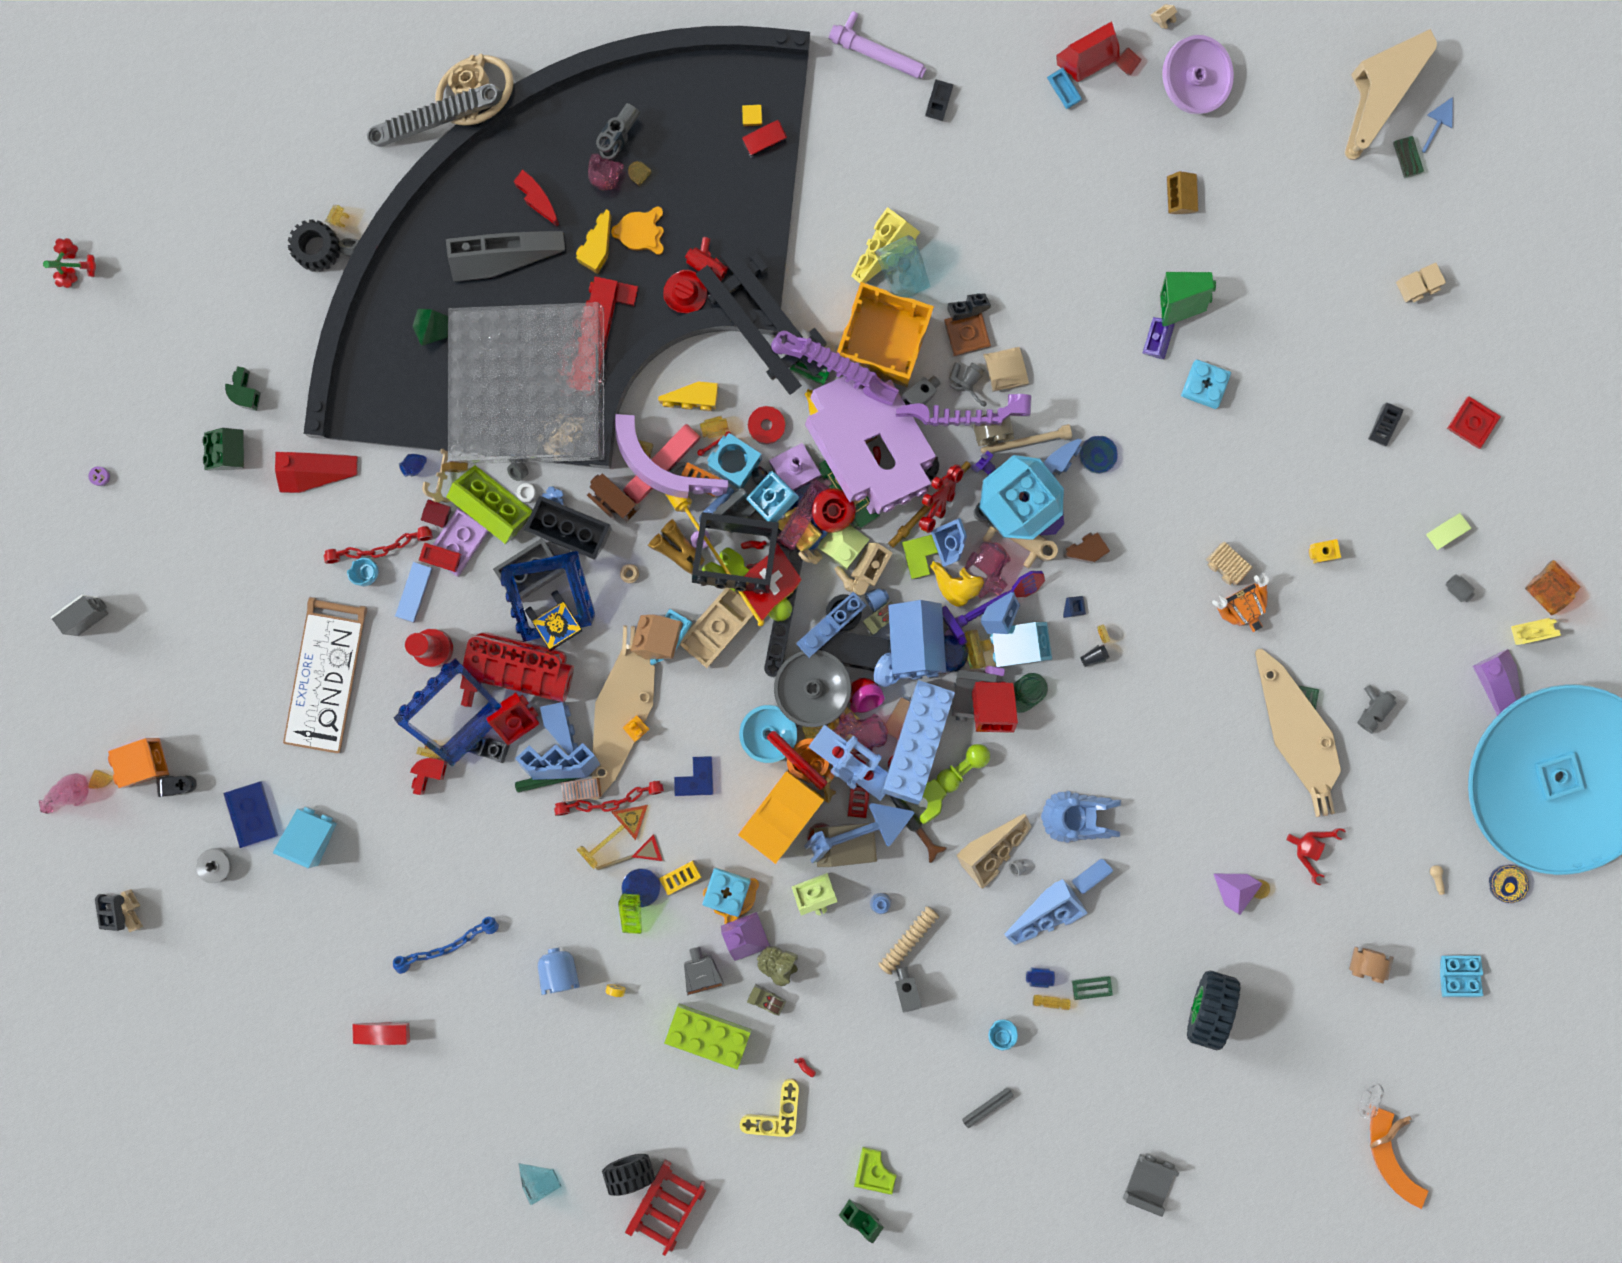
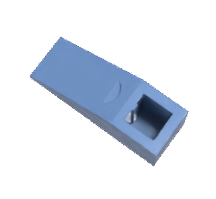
[540,702,578,755]

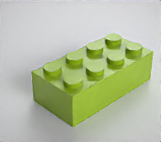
[664,1003,751,1070]

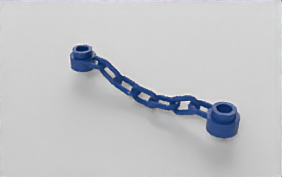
[393,916,499,974]

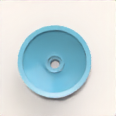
[739,705,797,763]

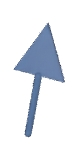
[1422,97,1453,153]

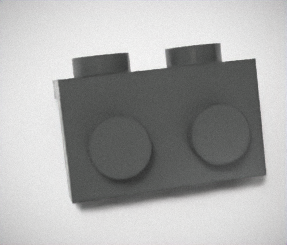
[713,488,757,533]

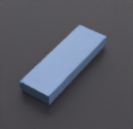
[395,562,433,622]

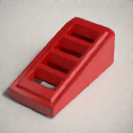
[847,783,869,818]

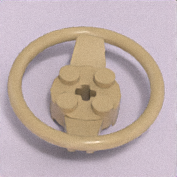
[435,54,513,125]

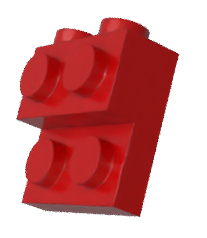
[486,692,540,745]

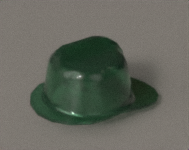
[1013,673,1048,713]

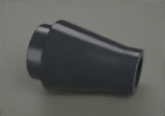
[1080,644,1110,667]

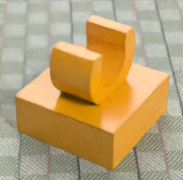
[622,715,650,742]

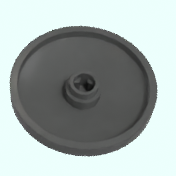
[774,650,852,727]

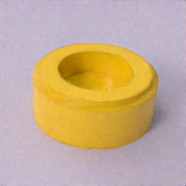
[605,984,626,997]

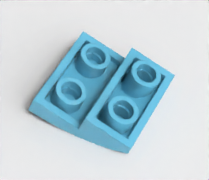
[1440,956,1483,997]

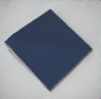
[1063,596,1086,618]

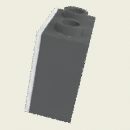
[51,594,109,636]

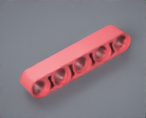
[623,424,701,504]

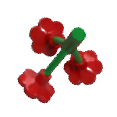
[43,238,96,288]

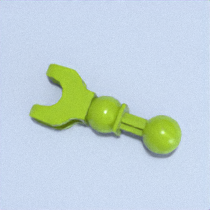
[702,547,792,621]
[903,744,990,824]

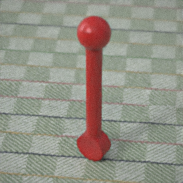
[697,431,731,457]

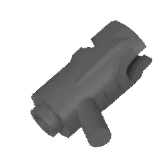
[1357,685,1397,734]

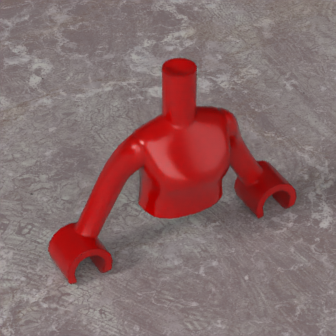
[1286,828,1346,885]

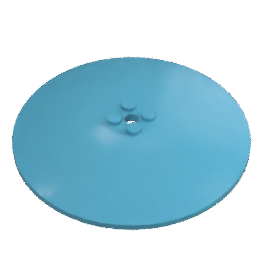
[1468,684,1622,875]

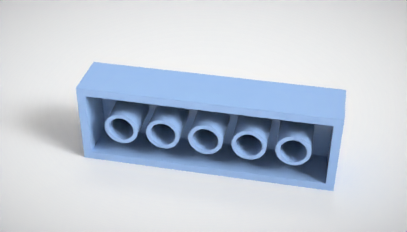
[881,680,955,805]

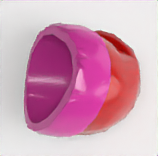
[850,678,885,713]

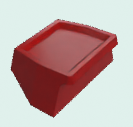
[1056,21,1120,82]

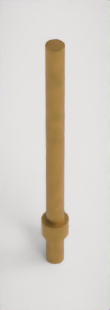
[888,461,971,548]

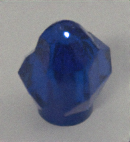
[399,454,427,477]

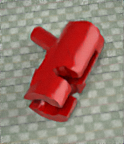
[685,237,728,281]

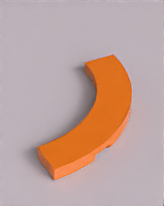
[1370,1106,1428,1209]

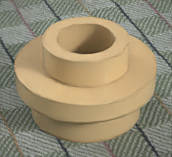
[620,564,639,583]

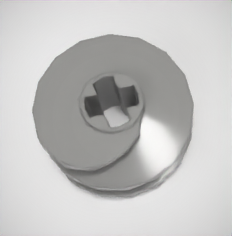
[196,848,232,883]

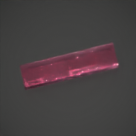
[777,479,830,550]

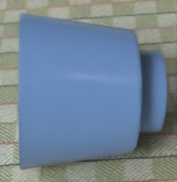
[864,588,889,612]
[870,893,891,914]

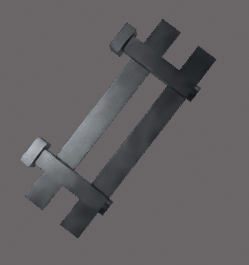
[696,246,827,395]

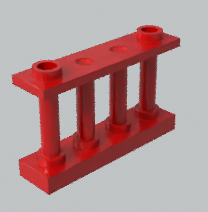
[625,1159,706,1256]

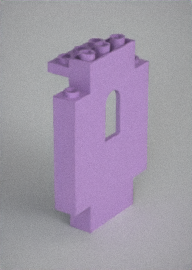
[805,376,936,515]

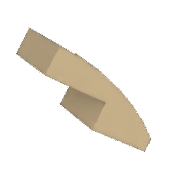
[121,889,143,933]

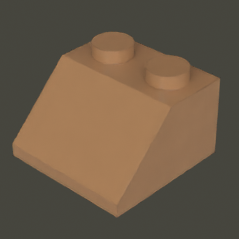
[630,614,683,660]

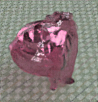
[39,773,89,814]

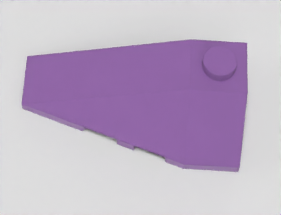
[1473,649,1521,716]

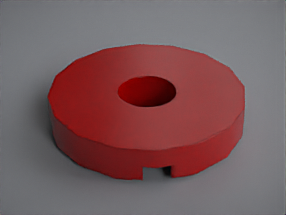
[747,406,786,445]

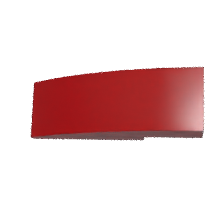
[513,170,559,226]
[352,1022,410,1045]

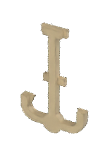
[422,449,453,503]
[798,549,823,564]

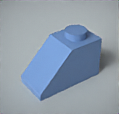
[981,592,1020,634]

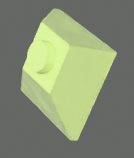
[817,525,870,570]

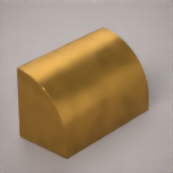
[1167,171,1198,214]

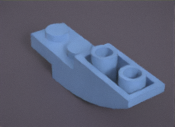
[1043,439,1082,477]
[796,591,867,658]

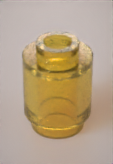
[700,416,729,438]

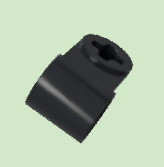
[156,775,197,797]

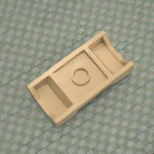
[680,588,754,669]

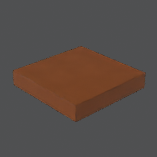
[944,313,991,357]

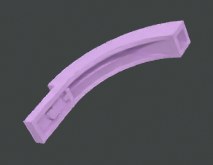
[615,414,728,499]

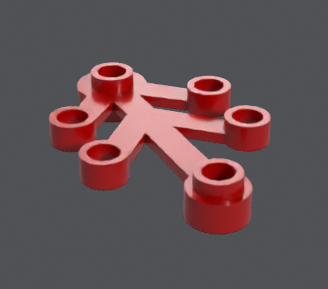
[919,464,964,533]

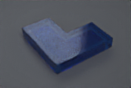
[674,756,713,796]

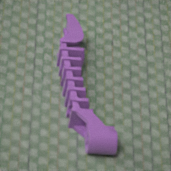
[771,331,899,406]
[896,394,1032,427]

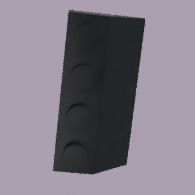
[524,495,612,560]

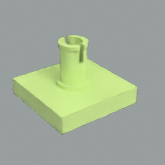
[792,873,838,916]

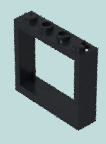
[692,512,779,594]

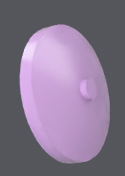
[1163,35,1234,114]

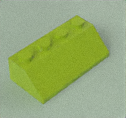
[446,465,532,544]

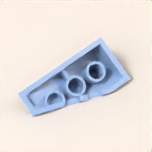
[1005,879,1087,945]

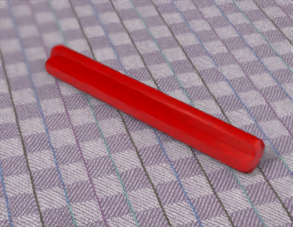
[767,731,827,790]

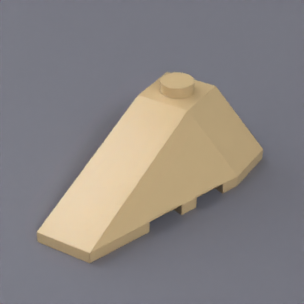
[957,814,1031,889]

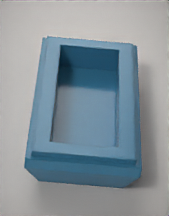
[1047,68,1083,109]

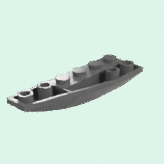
[446,231,565,282]

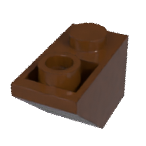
[1063,532,1110,564]

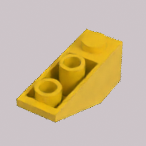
[576,209,612,274]
[658,381,718,411]

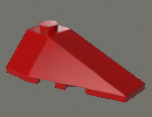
[275,452,358,493]

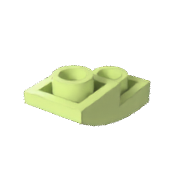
[1426,513,1471,550]

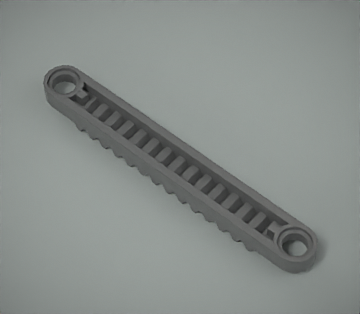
[367,84,502,147]

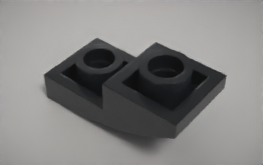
[947,293,991,321]
[464,732,510,763]

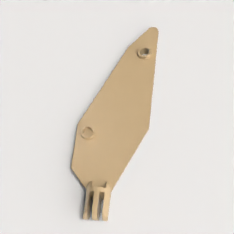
[592,625,655,800]
[1255,649,1341,818]

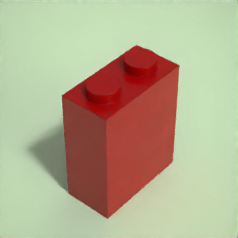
[972,681,1018,733]

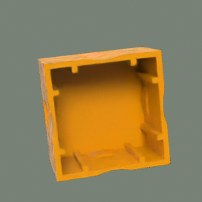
[837,282,934,387]
[738,770,824,864]

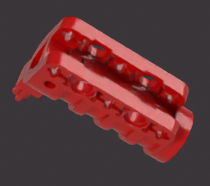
[460,632,574,707]

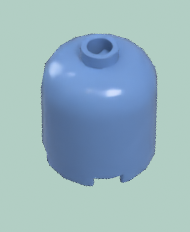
[538,948,580,995]

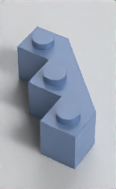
[515,743,601,780]

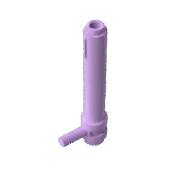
[829,11,927,79]

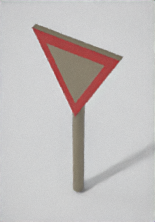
[596,834,663,870]

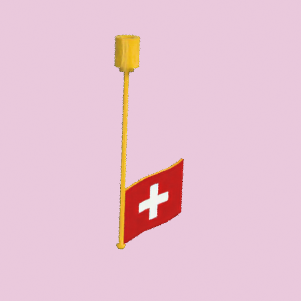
[665,494,801,626]

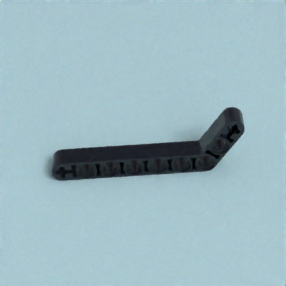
[763,519,803,677]

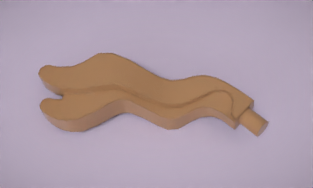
[1370,1116,1412,1148]

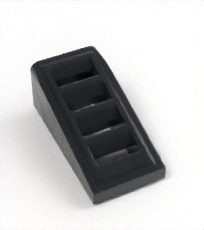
[1368,403,1404,447]

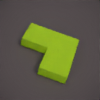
[902,535,938,579]

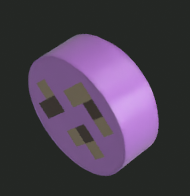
[88,466,110,486]

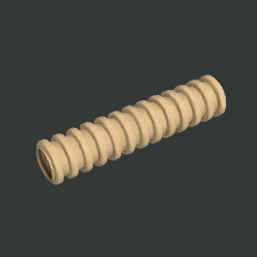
[878,906,939,975]

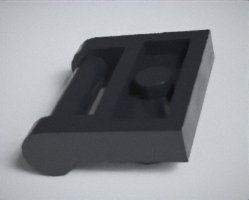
[95,894,125,931]

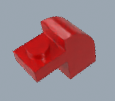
[410,758,448,795]

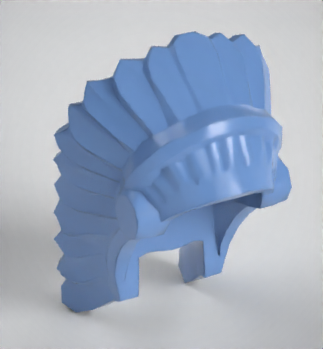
[1041,791,1121,843]

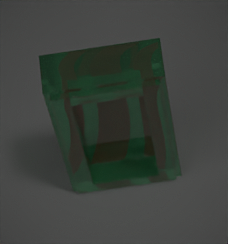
[1393,136,1424,178]

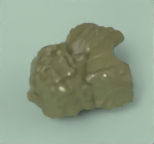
[757,946,798,986]

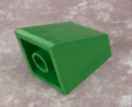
[1160,272,1216,326]

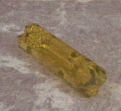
[1032,995,1071,1010]

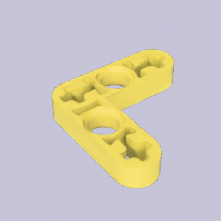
[739,1079,799,1137]

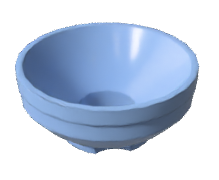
[874,652,900,687]

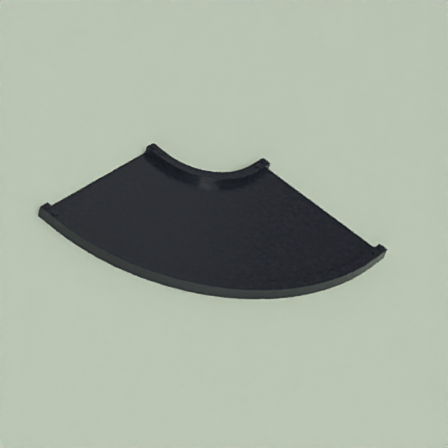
[303,26,810,469]

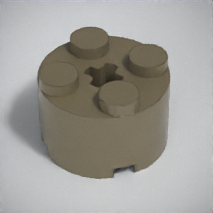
[972,415,1014,446]

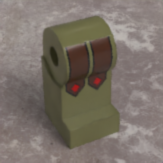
[863,601,893,635]
[747,984,786,1016]

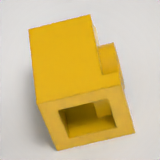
[1308,539,1341,564]

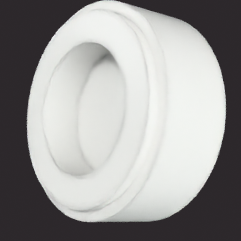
[517,483,537,503]

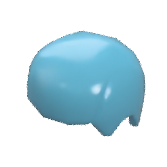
[347,557,379,587]
[988,1019,1018,1051]

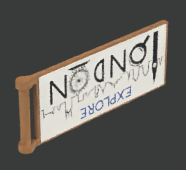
[283,597,367,753]

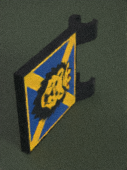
[525,590,583,651]

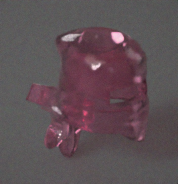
[964,541,1011,598]
[832,712,888,755]

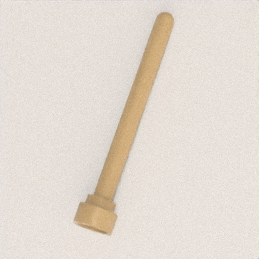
[981,424,1072,454]

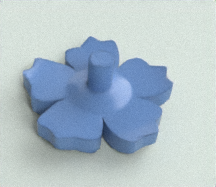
[542,486,564,505]

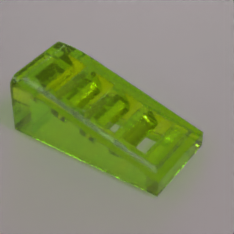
[618,894,642,934]

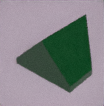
[413,309,455,346]

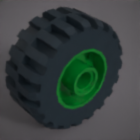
[1187,970,1241,1051]

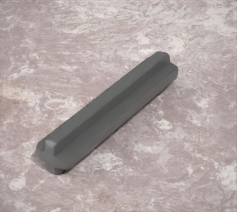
[962,1088,1014,1128]

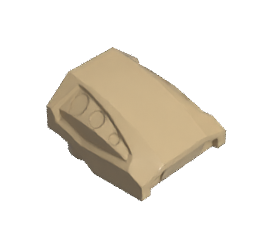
[983,347,1029,392]

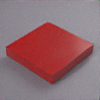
[1447,396,1501,449]

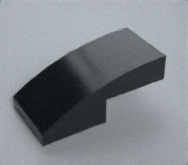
[925,79,954,121]

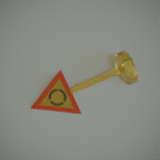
[576,805,648,869]

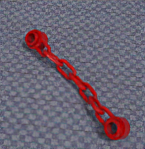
[323,526,433,564]
[554,781,664,816]

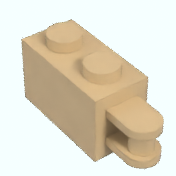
[850,543,892,595]

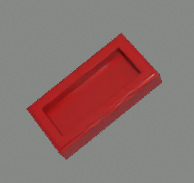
[418,542,462,572]

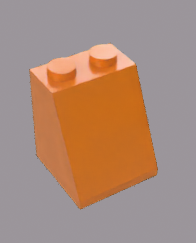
[108,738,170,788]

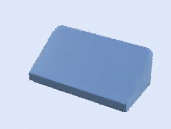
[1072,859,1113,894]

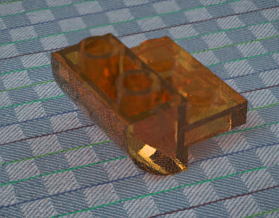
[1525,560,1581,616]

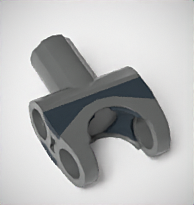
[596,103,641,161]

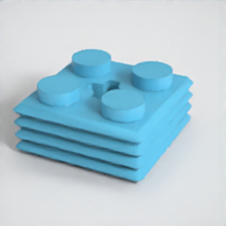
[1181,359,1231,409]
[746,471,799,522]
[702,868,751,917]

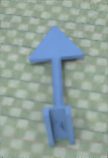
[804,803,914,863]

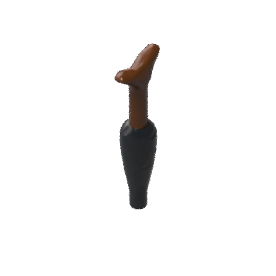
[889,795,947,863]

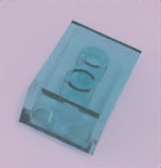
[874,235,931,298]

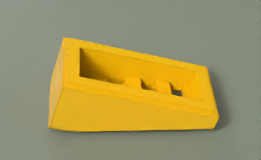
[659,860,702,895]

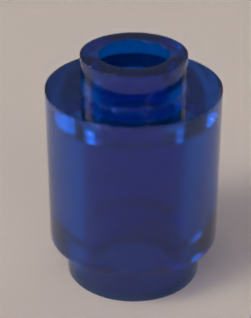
[1026,967,1055,988]

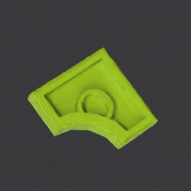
[854,1147,896,1195]

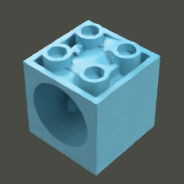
[707,433,762,489]

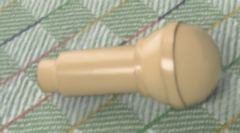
[834,566,854,592]
[1430,865,1445,895]

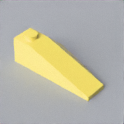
[851,207,920,283]

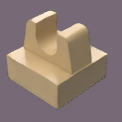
[1150,4,1177,29]

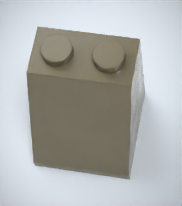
[814,823,877,867]

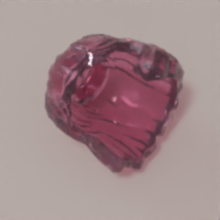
[588,154,624,190]

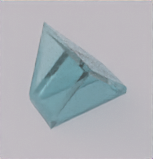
[518,1163,561,1205]

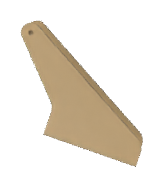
[1345,29,1437,160]

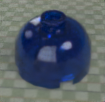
[944,635,969,673]

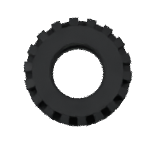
[288,219,340,272]
[602,1154,656,1196]

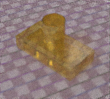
[963,629,992,669]

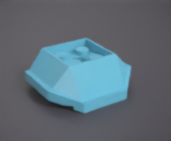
[979,455,1064,540]

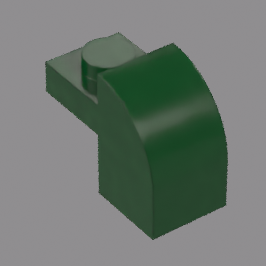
[225,366,261,411]
[839,1199,884,1243]

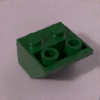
[202,428,244,471]

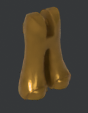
[647,519,705,575]

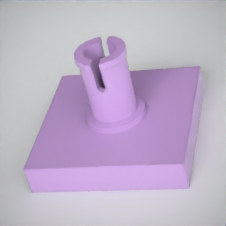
[769,443,821,491]

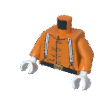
[1212,573,1269,632]

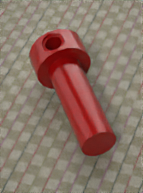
[405,629,454,667]

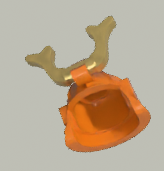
[787,738,836,803]

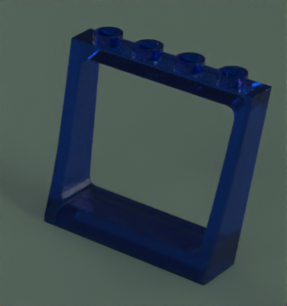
[500,551,595,642]
[393,658,502,767]

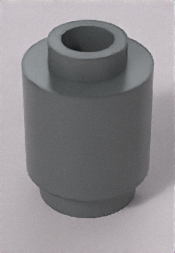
[1445,574,1475,602]

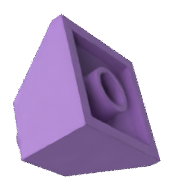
[721,912,770,961]

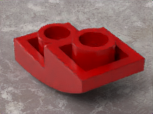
[742,120,787,155]

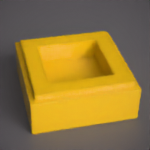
[742,105,762,126]

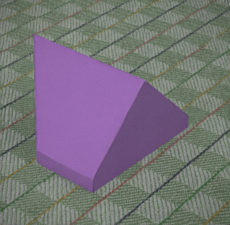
[1213,873,1262,915]

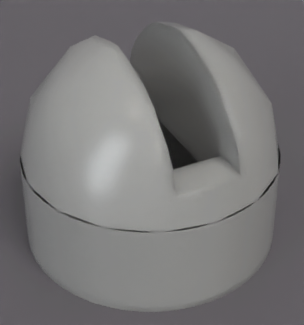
[1009,860,1026,877]

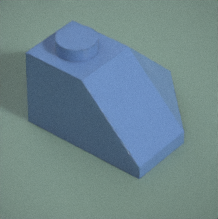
[931,518,967,567]

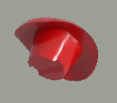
[663,270,707,313]
[812,488,856,533]

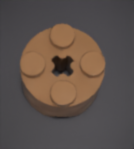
[1349,946,1394,984]

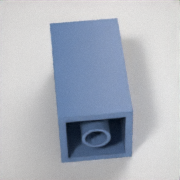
[888,600,946,680]

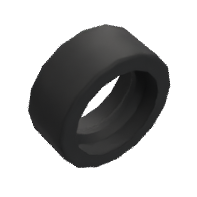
[826,594,862,631]

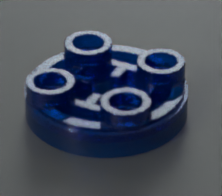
[621,868,661,907]

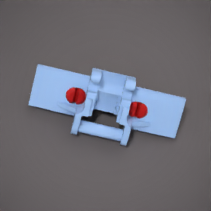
[808,725,888,801]

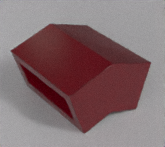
[421,499,452,528]

